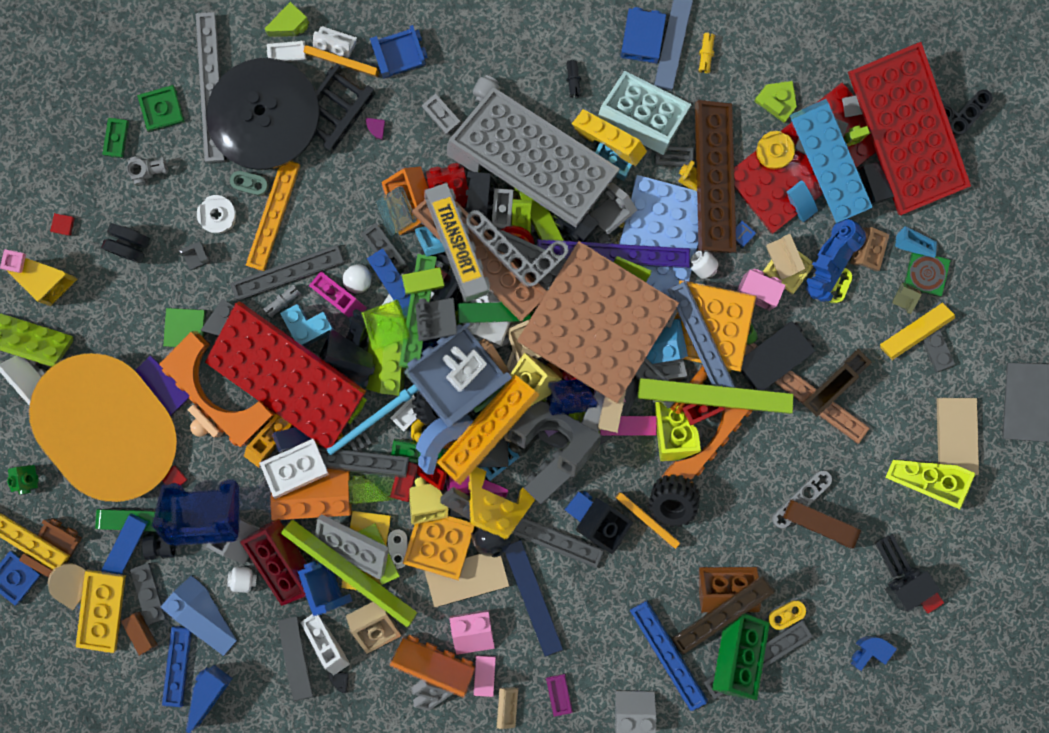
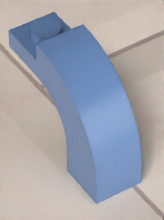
[416,414,473,474]

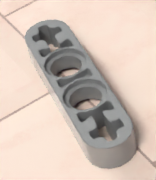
[772,471,832,528]

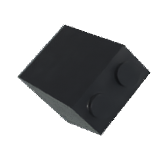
[319,330,375,388]

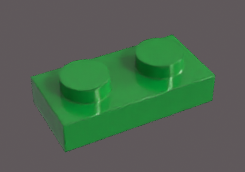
[102,118,129,159]

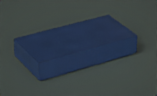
[272,427,311,452]

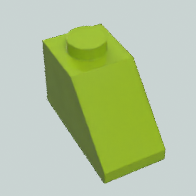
[264,2,309,37]

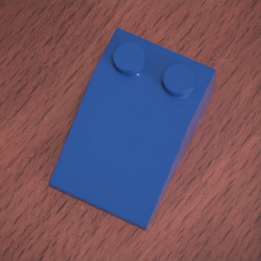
[186,665,233,733]

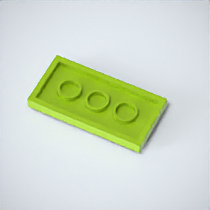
[0,313,73,367]

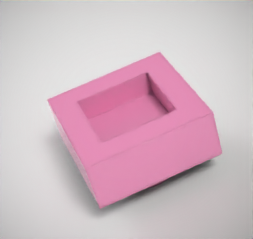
[0,249,26,273]

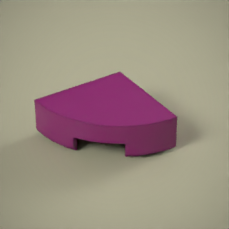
[366,118,385,140]

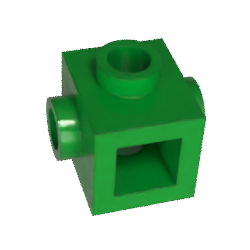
[7,465,39,495]

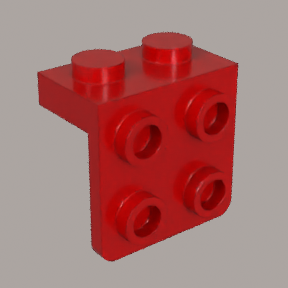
[426,163,468,208]

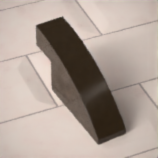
[803,348,872,417]

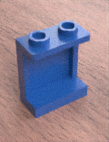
[620,7,666,64]
[370,25,428,79]
[298,561,352,616]

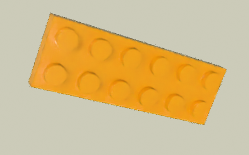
[437,375,539,485]

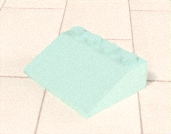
[598,71,691,155]

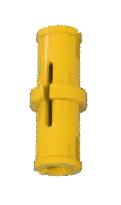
[698,33,715,73]

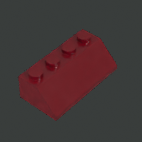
[240,519,307,606]

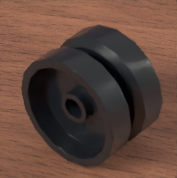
[101,223,151,264]

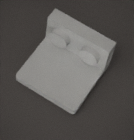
[589,182,637,234]

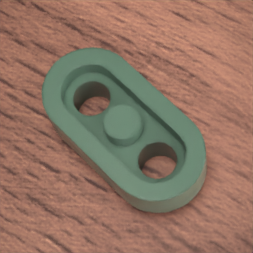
[230,171,268,196]

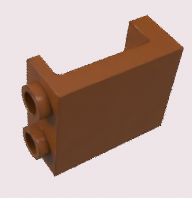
[19,518,82,578]

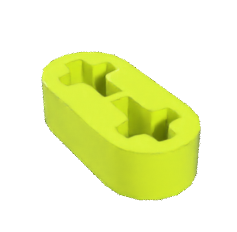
[829,268,852,304]

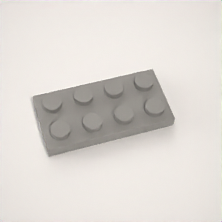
[315,514,389,579]

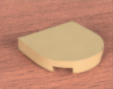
[48,563,86,610]

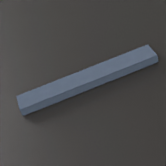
[654,0,693,91]
[667,281,735,388]

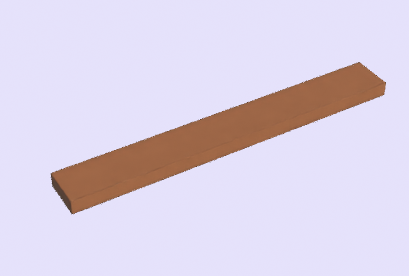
[745,343,870,444]

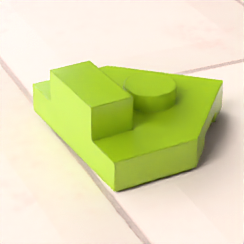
[754,81,797,123]

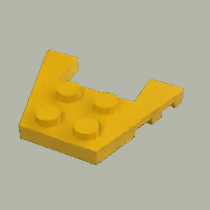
[468,467,535,539]

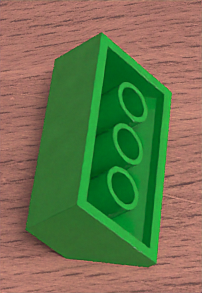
[712,613,770,700]

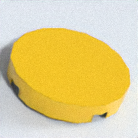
[756,131,795,170]

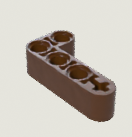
[783,500,862,549]

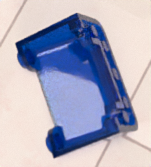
[152,479,240,545]

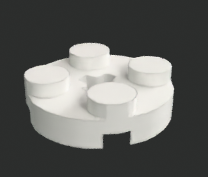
[197,195,236,234]

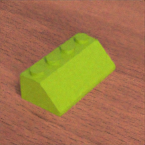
[365,312,407,395]

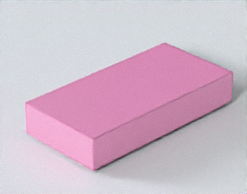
[474,655,496,697]

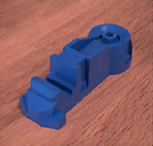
[805,219,866,302]

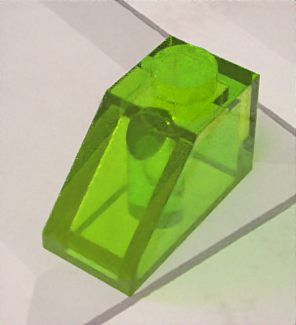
[348,475,390,504]

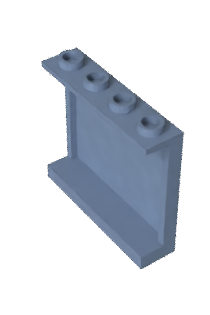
[405,323,512,428]

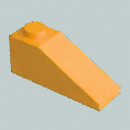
[244,414,293,468]

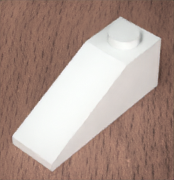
[300,615,350,675]

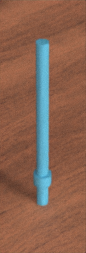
[327,385,419,455]

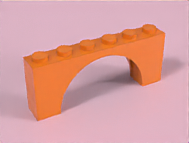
[159,331,276,447]

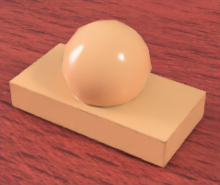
[188,405,225,438]

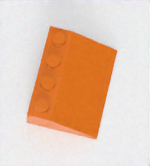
[271,469,352,521]
[390,635,475,697]

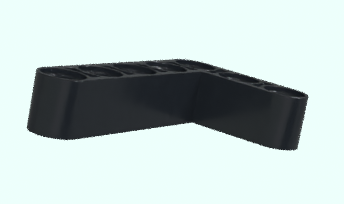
[941,89,993,138]

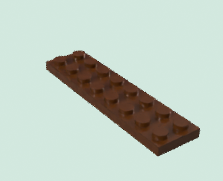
[695,100,736,253]

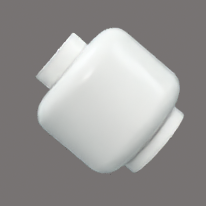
[690,251,719,279]
[227,567,256,593]

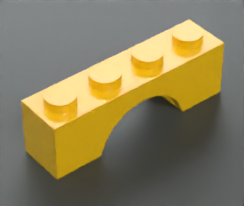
[572,109,647,167]

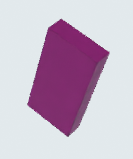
[546,673,573,717]

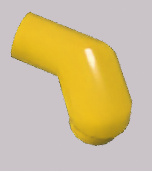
[411,419,425,442]

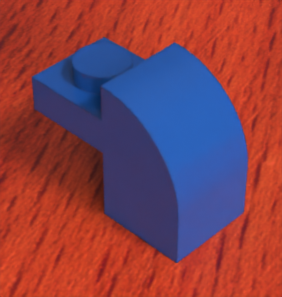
[851,636,896,671]

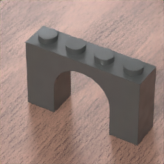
[508,401,601,477]

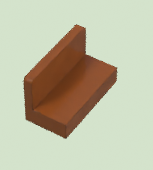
[121,611,158,655]

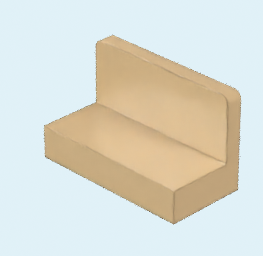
[766,234,805,280]

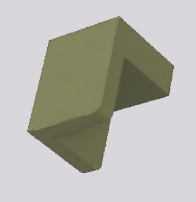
[892,282,922,314]

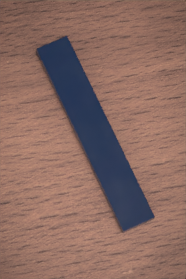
[505,540,563,657]

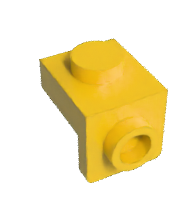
[678,160,697,191]

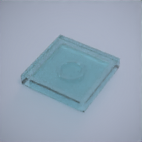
[375,186,417,237]

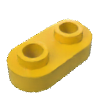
[768,600,806,630]

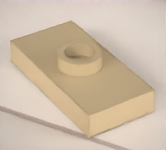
[497,687,518,729]

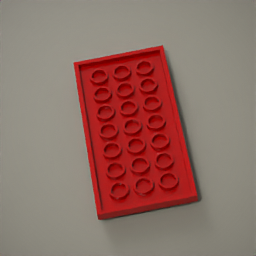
[848,42,971,215]
[734,82,876,234]
[205,301,367,449]

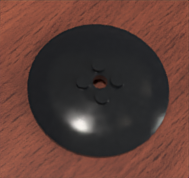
[206,58,320,170]

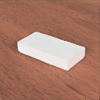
[267,41,307,62]

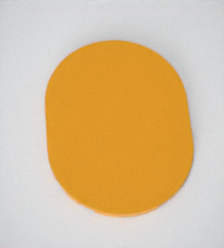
[29,353,177,502]

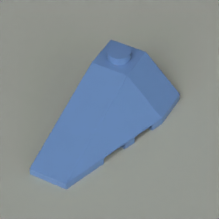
[161,575,237,656]

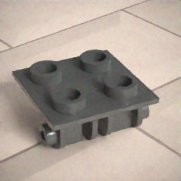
[415,298,457,341]

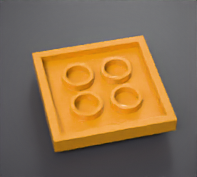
[402,516,475,581]

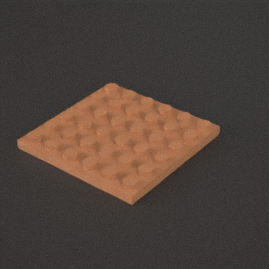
[517,241,679,403]

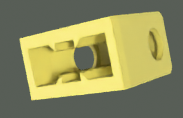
[409,477,448,525]

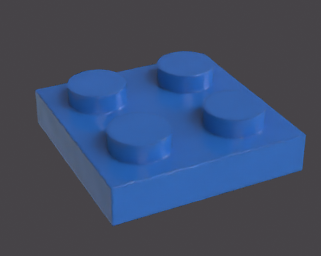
[0,550,42,606]

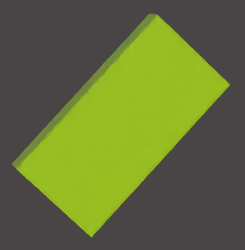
[402,268,444,295]

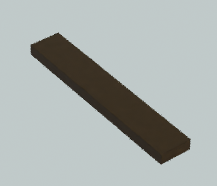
[671,575,776,655]

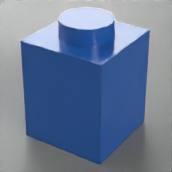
[564,491,593,522]

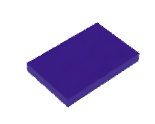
[135,356,189,417]

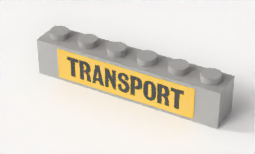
[424,183,490,303]

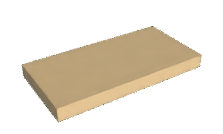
[937,398,979,475]
[425,554,509,607]

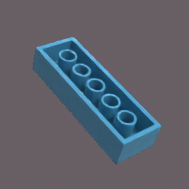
[790,99,873,223]

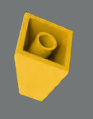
[6,258,78,306]

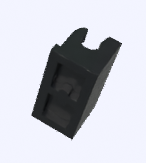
[857,162,894,205]
[346,309,374,349]

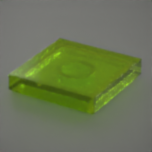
[362,300,410,350]

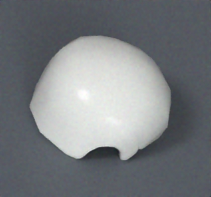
[343,264,372,294]

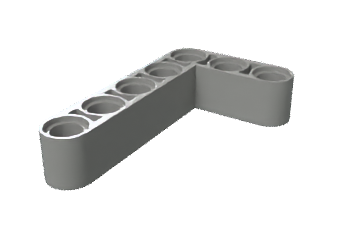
[466,211,568,288]

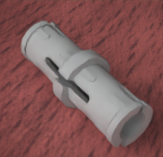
[264,285,301,318]

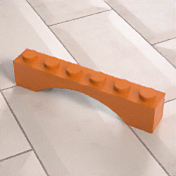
[661,407,753,483]

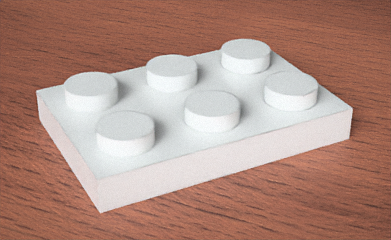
[260,439,329,499]

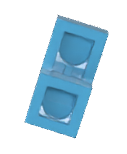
[787,180,818,222]

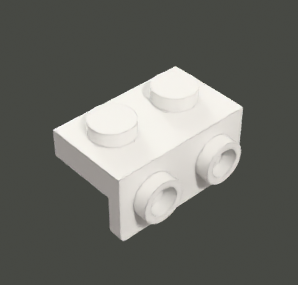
[313,26,357,58]

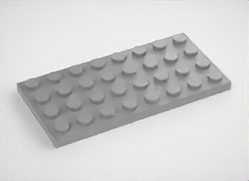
[449,87,620,227]

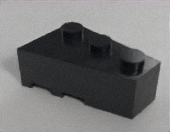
[465,171,498,234]

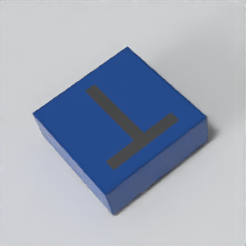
[736,221,756,248]

